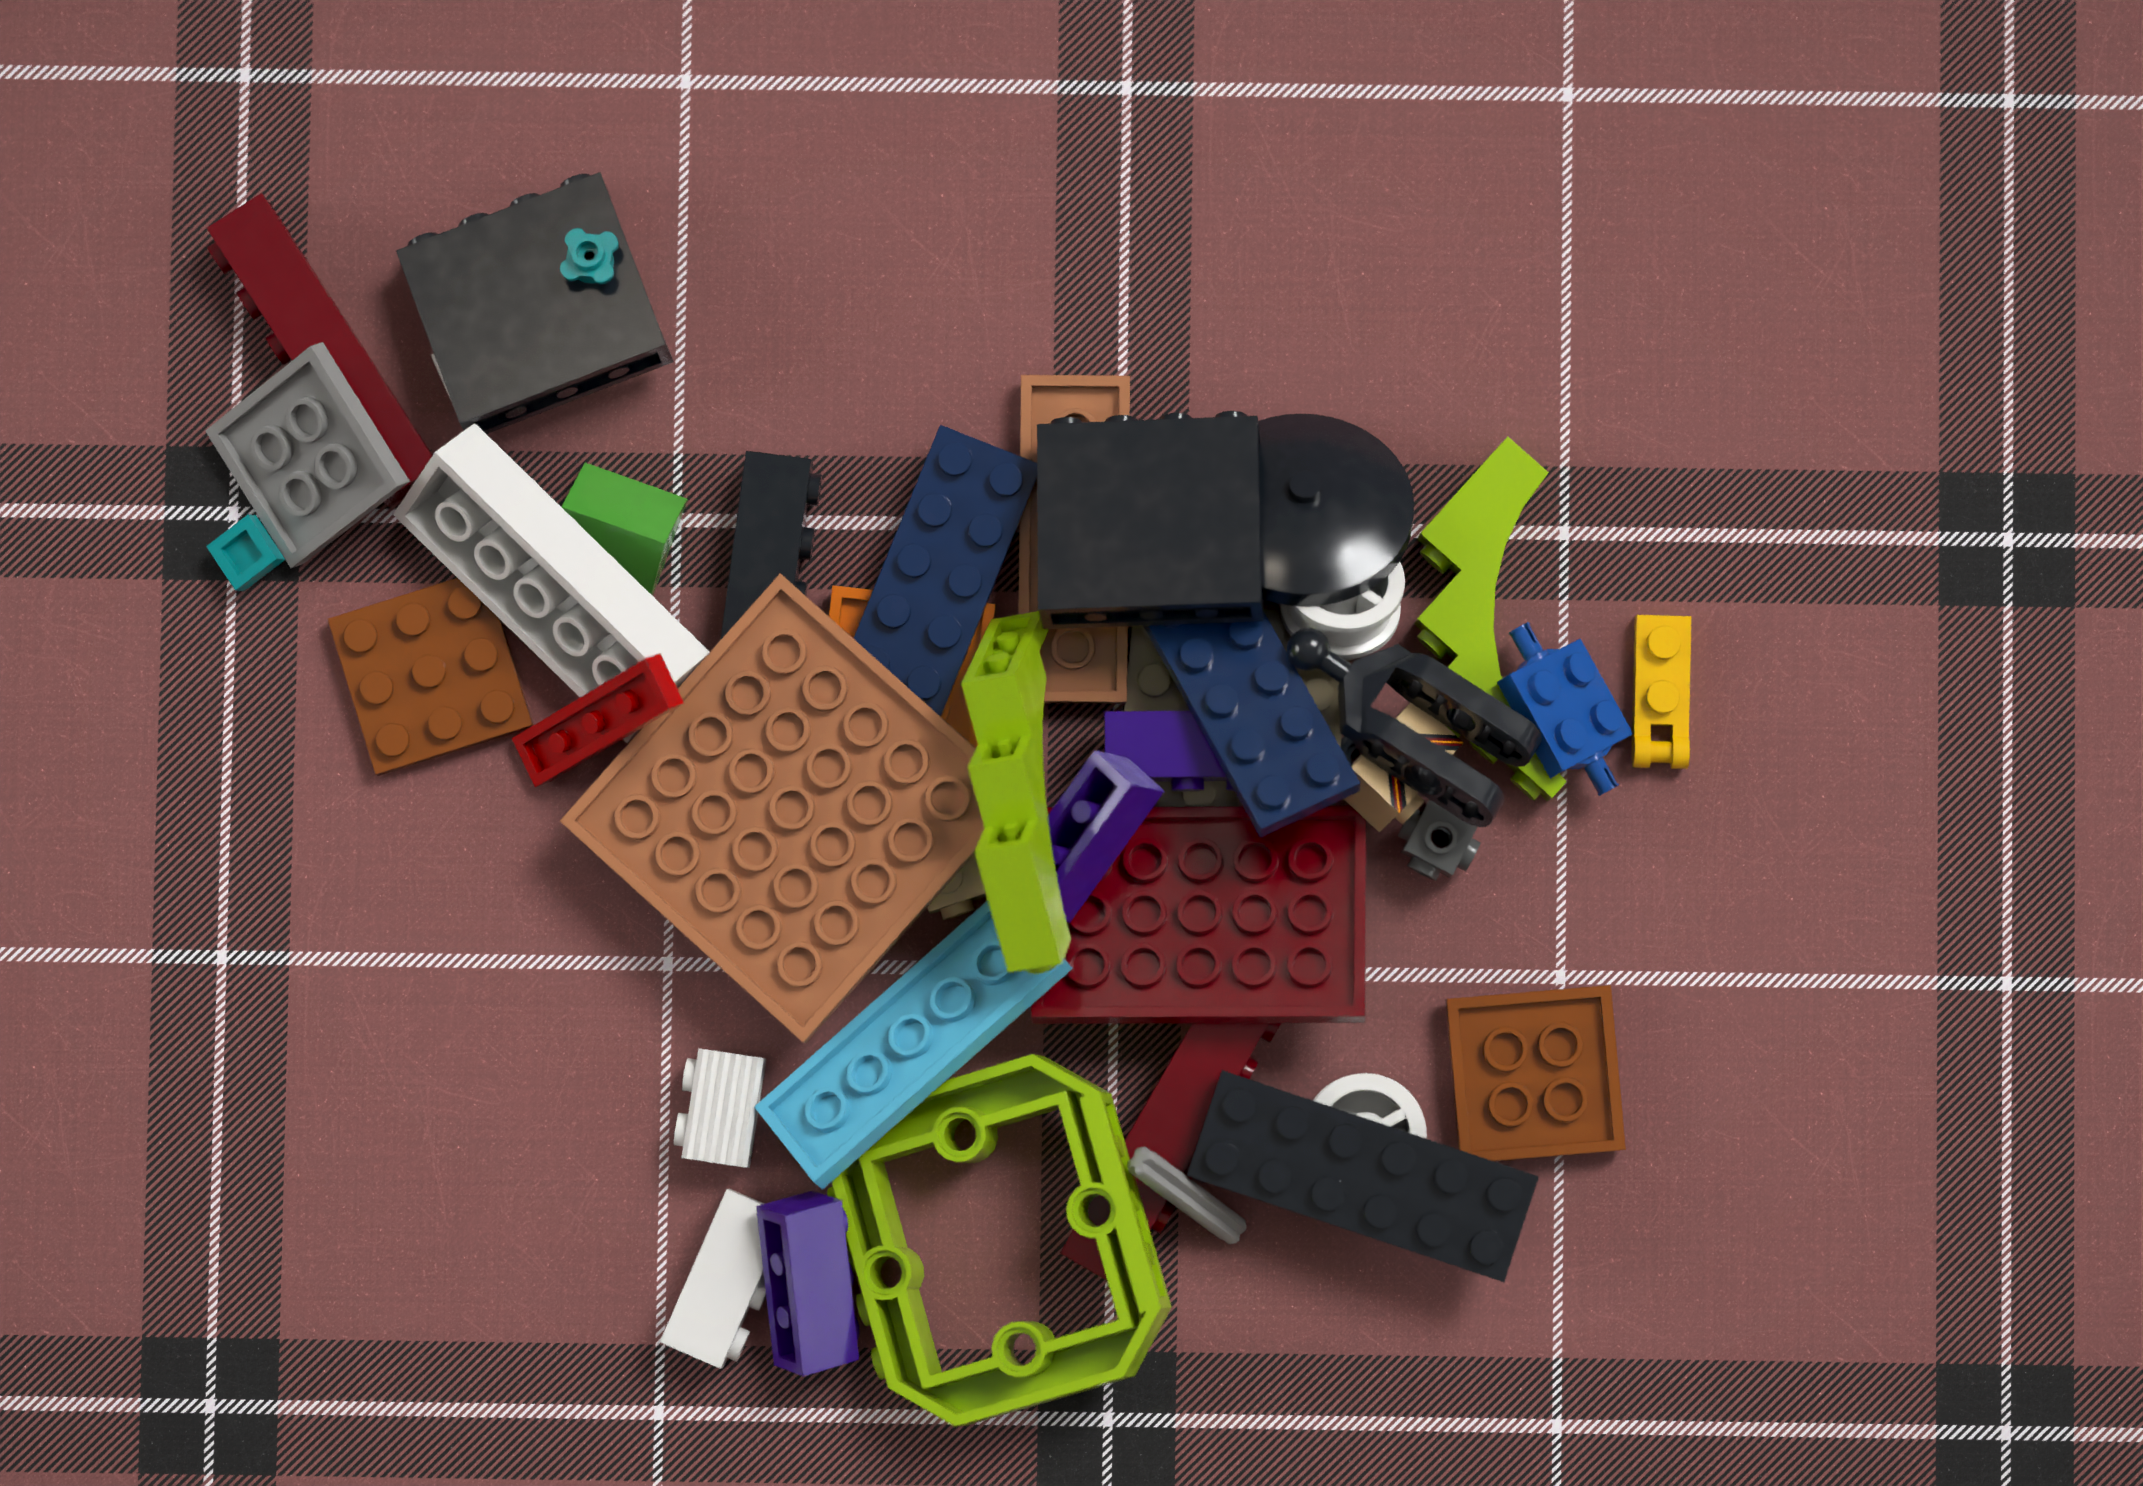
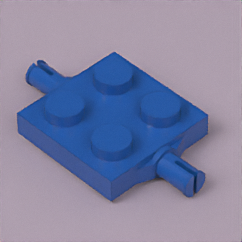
[1497,622,1633,796]

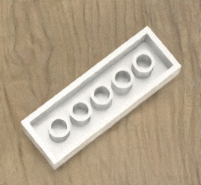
[393,423,710,743]

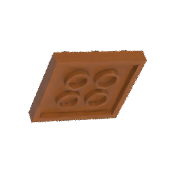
[328,578,534,776]
[1445,985,1626,1161]

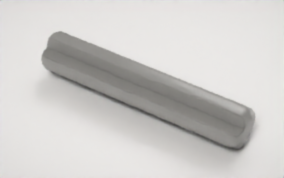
[1127,1147,1247,1244]

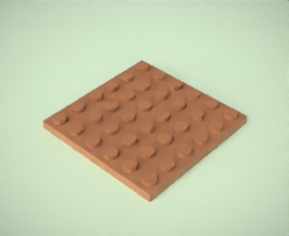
[560,574,984,1043]

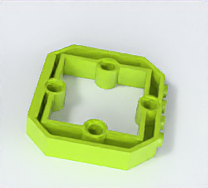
[827,1054,1172,1427]

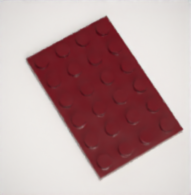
[1031,806,1367,1024]

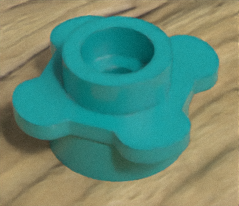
[560,228,619,284]

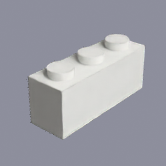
[660,1189,766,1369]

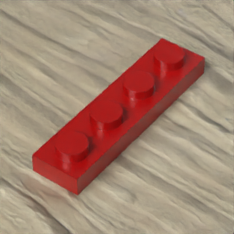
[512,653,684,787]

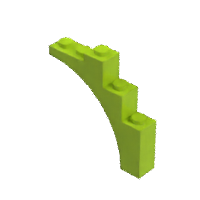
[1414,436,1567,801]

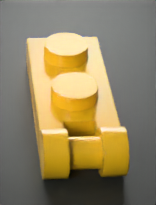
[1632,615,1692,769]

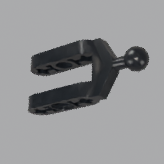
[1287,628,1542,827]

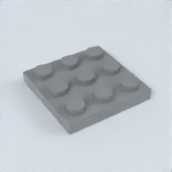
[205,342,410,568]

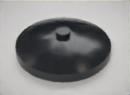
[1258,414,1414,607]

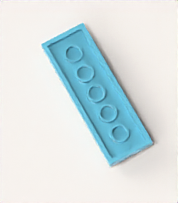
[754,900,1073,1190]

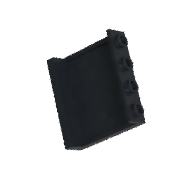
[396,172,674,434]
[1037,411,1264,629]

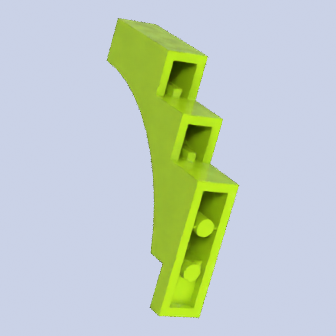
[961,611,1071,974]

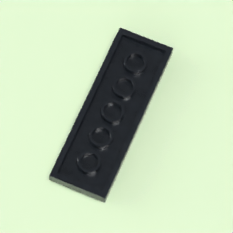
[1186,1070,1539,1282]

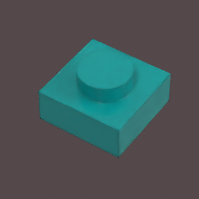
[206,514,285,591]

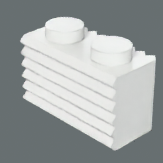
[674,1048,766,1168]

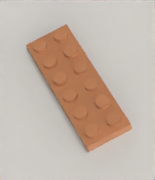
[1018,375,1130,704]

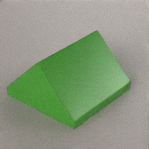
[561,463,688,595]

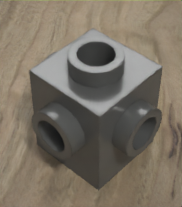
[1397,799,1481,881]

